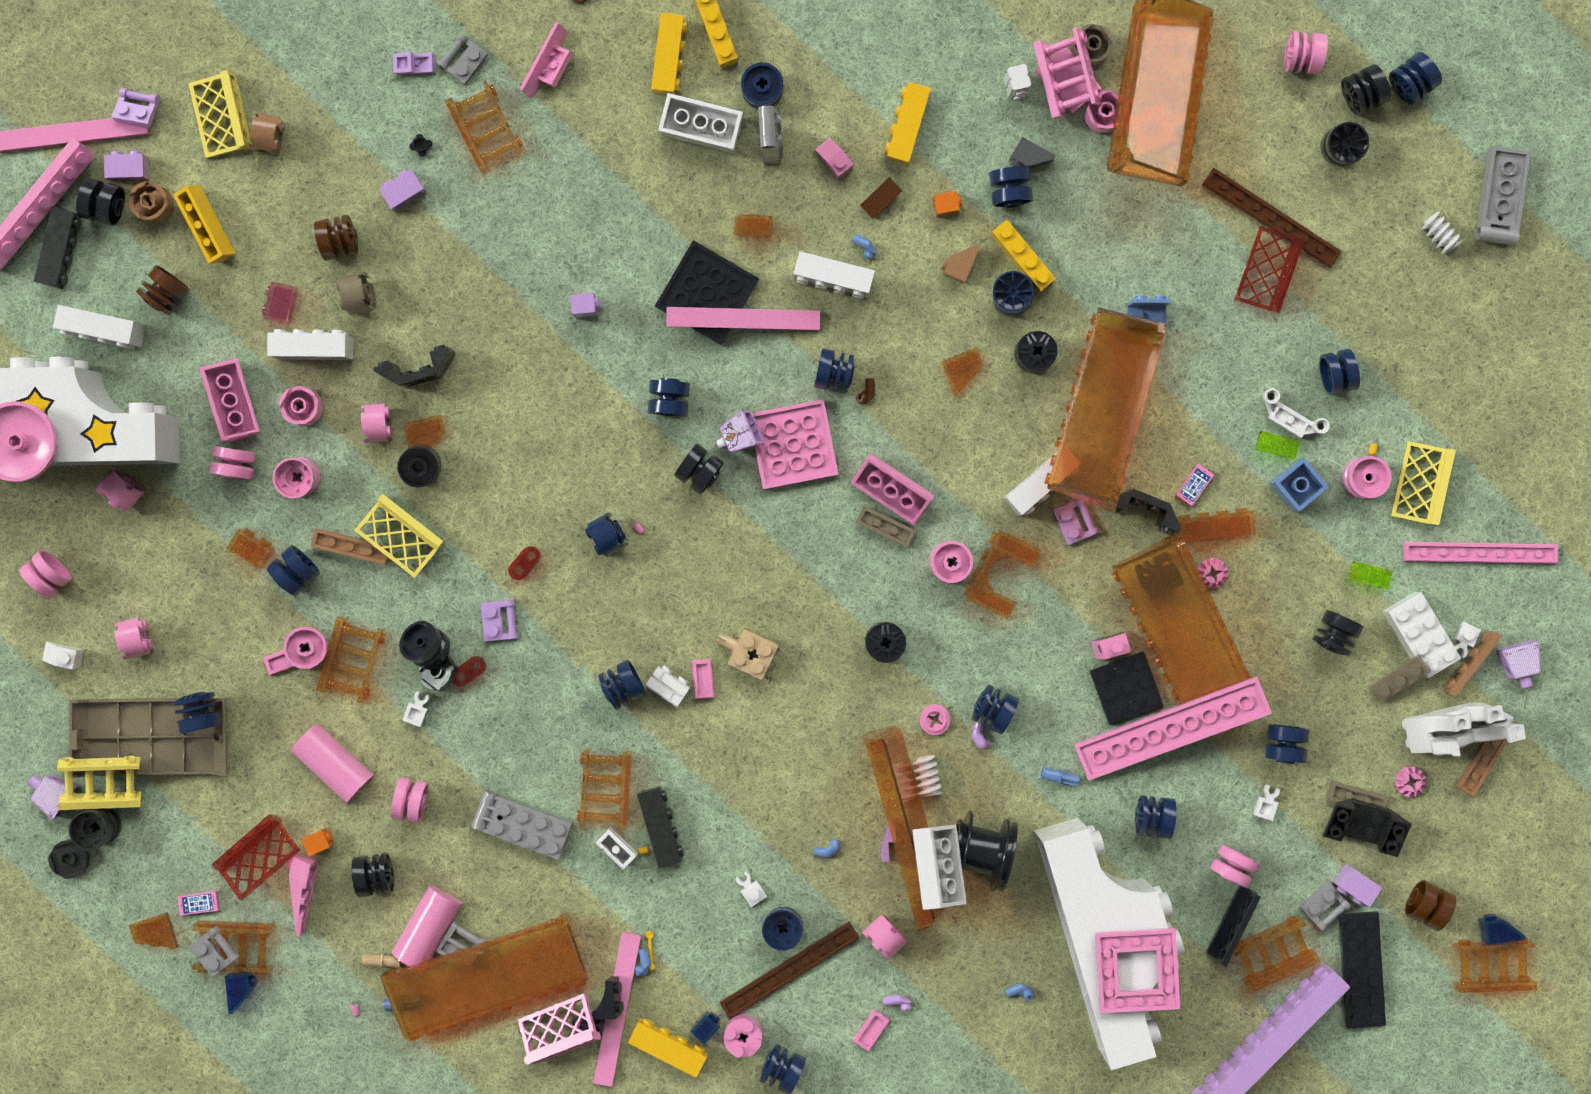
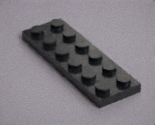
[1338,911,1386,1029]

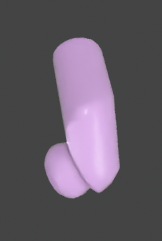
[971,721,990,749]
[883,995,911,1011]

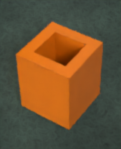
[933,191,962,217]
[301,828,334,857]

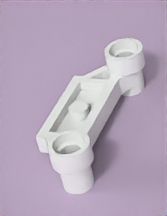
[1262,388,1330,438]

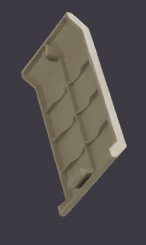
[69,697,227,778]

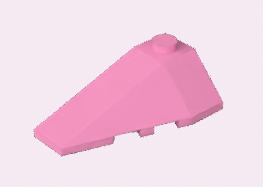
[288,854,320,937]

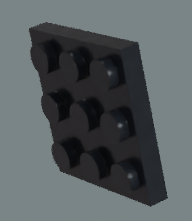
[1089,651,1163,725]

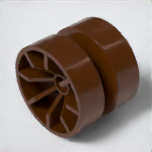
[1405,880,1457,931]

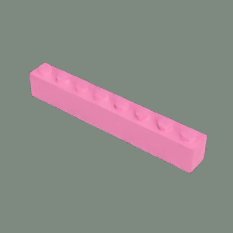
[0,137,95,271]

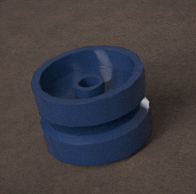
[741,62,783,110]
[1319,348,1360,396]

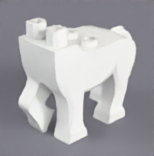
[1402,702,1526,756]

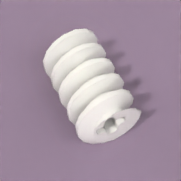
[1421,211,1463,254]
[912,755,943,796]

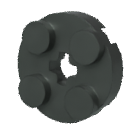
[419,655,458,691]
[48,839,89,879]

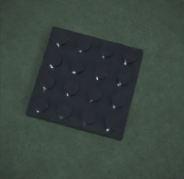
[655,240,760,345]

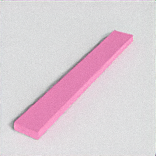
[0,118,150,152]
[666,307,820,330]
[1403,542,1558,564]
[593,931,641,1087]

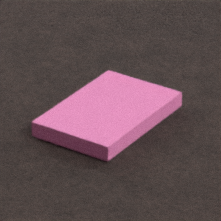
[1035,47,1102,114]

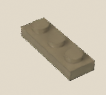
[855,506,916,548]
[1371,654,1431,702]
[1326,780,1389,807]

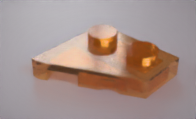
[941,347,984,396]
[403,415,446,447]
[129,912,179,949]

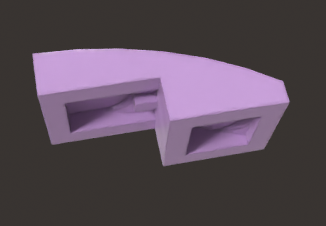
[393,52,436,74]
[881,820,896,862]

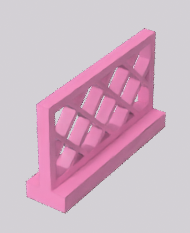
[518,994,601,1065]

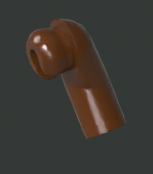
[856,378,875,405]

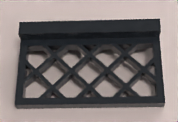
[1206,885,1261,967]

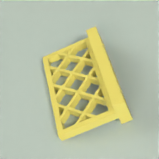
[188,70,252,159]
[1391,441,1456,526]
[354,494,445,578]

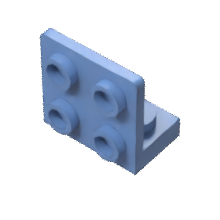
[1127,295,1172,327]

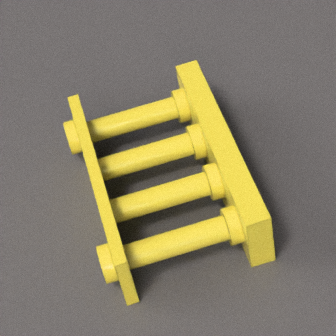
[57,755,141,810]

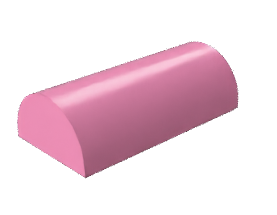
[199,358,260,443]
[851,453,935,525]
[290,723,374,804]
[392,884,464,971]

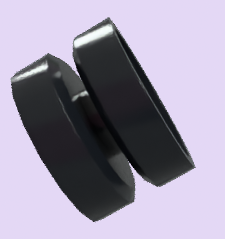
[399,621,450,670]

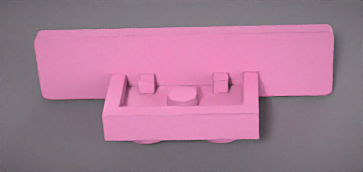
[520,22,573,98]

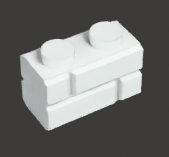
[1003,64,1031,101]
[645,665,690,707]
[596,826,638,869]

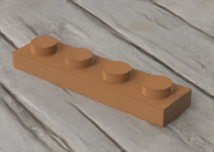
[311,528,390,565]
[1443,631,1503,697]
[1455,739,1508,797]

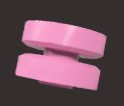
[209,446,257,479]
[1342,456,1392,499]
[929,541,973,583]
[19,550,72,598]
[283,627,327,669]
[391,777,429,824]
[1210,844,1261,888]

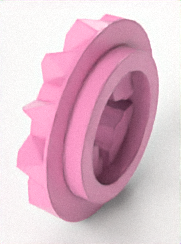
[1197,558,1228,589]
[919,704,950,735]
[1395,766,1427,797]

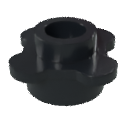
[409,134,433,157]

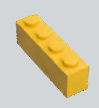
[695,0,738,70]
[651,12,688,95]
[884,82,931,166]
[173,185,236,264]
[990,220,1056,294]
[628,1018,707,1078]

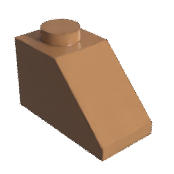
[941,245,980,284]

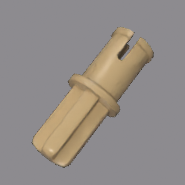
[362,953,401,969]

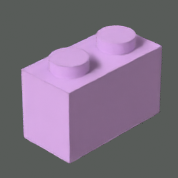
[104,151,149,181]
[379,169,427,212]
[570,293,602,319]
[1333,864,1383,907]

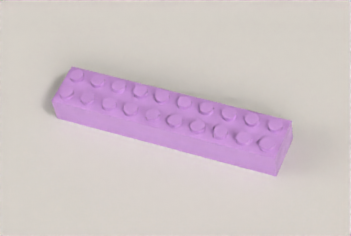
[1191,963,1350,1094]

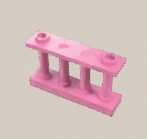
[1033,27,1102,119]

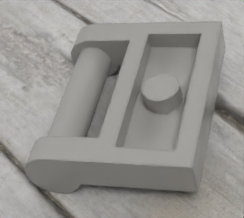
[437,33,488,85]
[1299,881,1352,933]
[436,921,487,971]
[188,925,240,977]

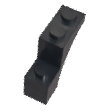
[572,976,624,1035]

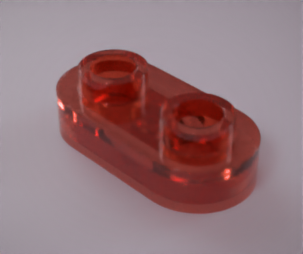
[508,546,541,580]
[452,656,487,687]

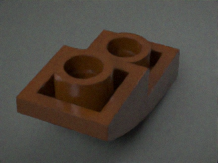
[860,176,903,219]

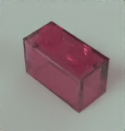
[262,281,298,326]

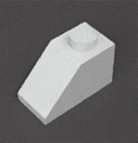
[42,641,85,669]

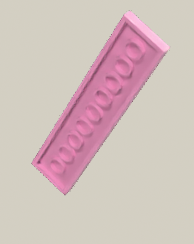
[1074,676,1272,780]

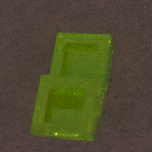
[1255,431,1300,460]
[1348,561,1393,590]

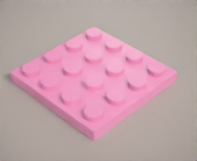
[753,399,838,489]

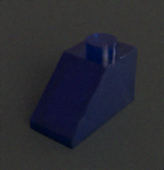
[1478,914,1526,945]
[225,970,257,1014]

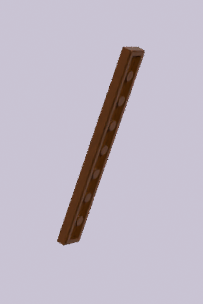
[1202,167,1342,268]
[720,921,860,1019]

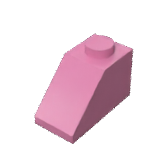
[815,138,854,180]

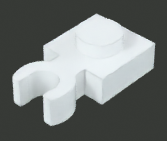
[1454,622,1481,658]
[403,691,430,727]
[1253,784,1280,821]
[736,871,767,907]

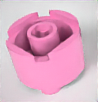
[1084,90,1126,134]
[279,386,323,426]
[361,403,393,443]
[96,468,145,512]
[114,617,154,660]
[862,913,908,960]
[724,1014,763,1058]

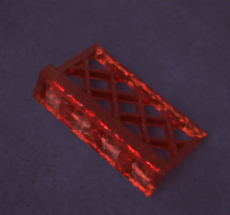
[1234,226,1305,314]
[212,814,300,901]

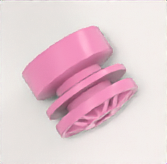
[1284,31,1328,75]
[272,457,321,498]

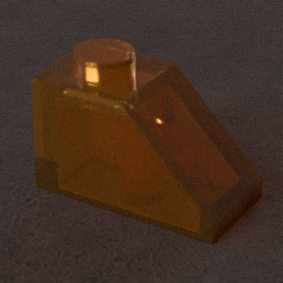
[734,214,773,239]

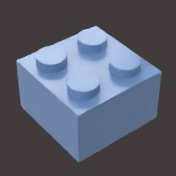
[1269,458,1329,512]

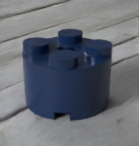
[585,512,628,557]

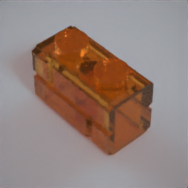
[227,528,275,569]

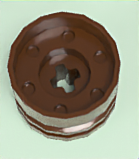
[314,215,358,261]
[136,265,190,316]

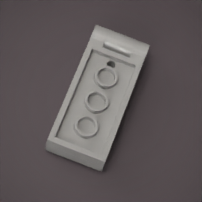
[758,106,783,165]
[1476,146,1531,246]
[471,790,573,860]

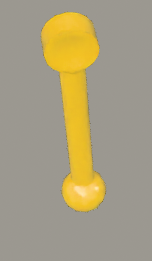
[646,931,655,971]

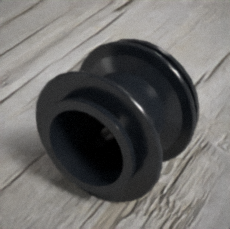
[956,810,1018,892]

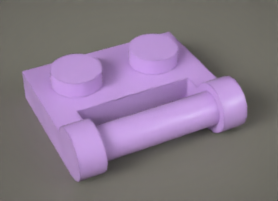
[112,88,160,128]
[1052,497,1099,545]
[481,600,519,641]

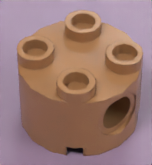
[249,112,285,155]
[128,182,175,224]

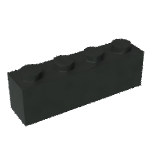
[33,207,82,289]
[637,786,684,868]

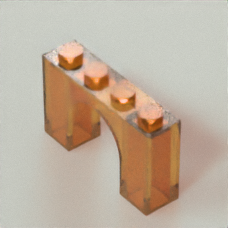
[963,530,1041,619]

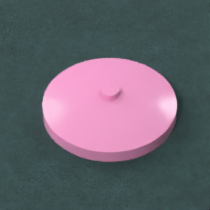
[0,401,58,482]

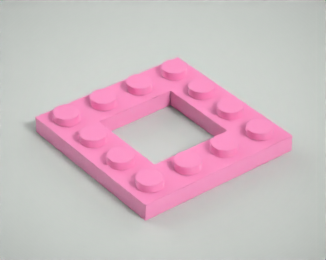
[1095,928,1180,1014]

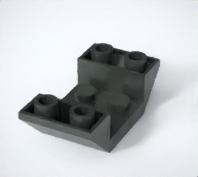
[373,345,455,388]
[1102,489,1181,535]
[1323,798,1411,857]

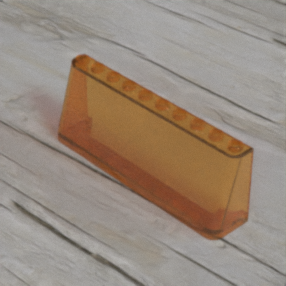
[1107,0,1213,187]
[1044,307,1167,512]
[1112,534,1251,704]
[863,726,947,931]
[380,912,589,1042]

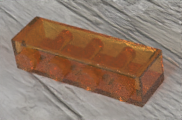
[1175,508,1256,543]

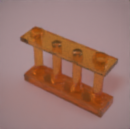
[445,80,523,173]
[316,616,386,703]
[577,748,632,829]
[1233,915,1321,993]
[192,920,275,975]
[1452,937,1537,993]

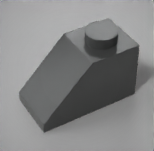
[1009,137,1056,168]

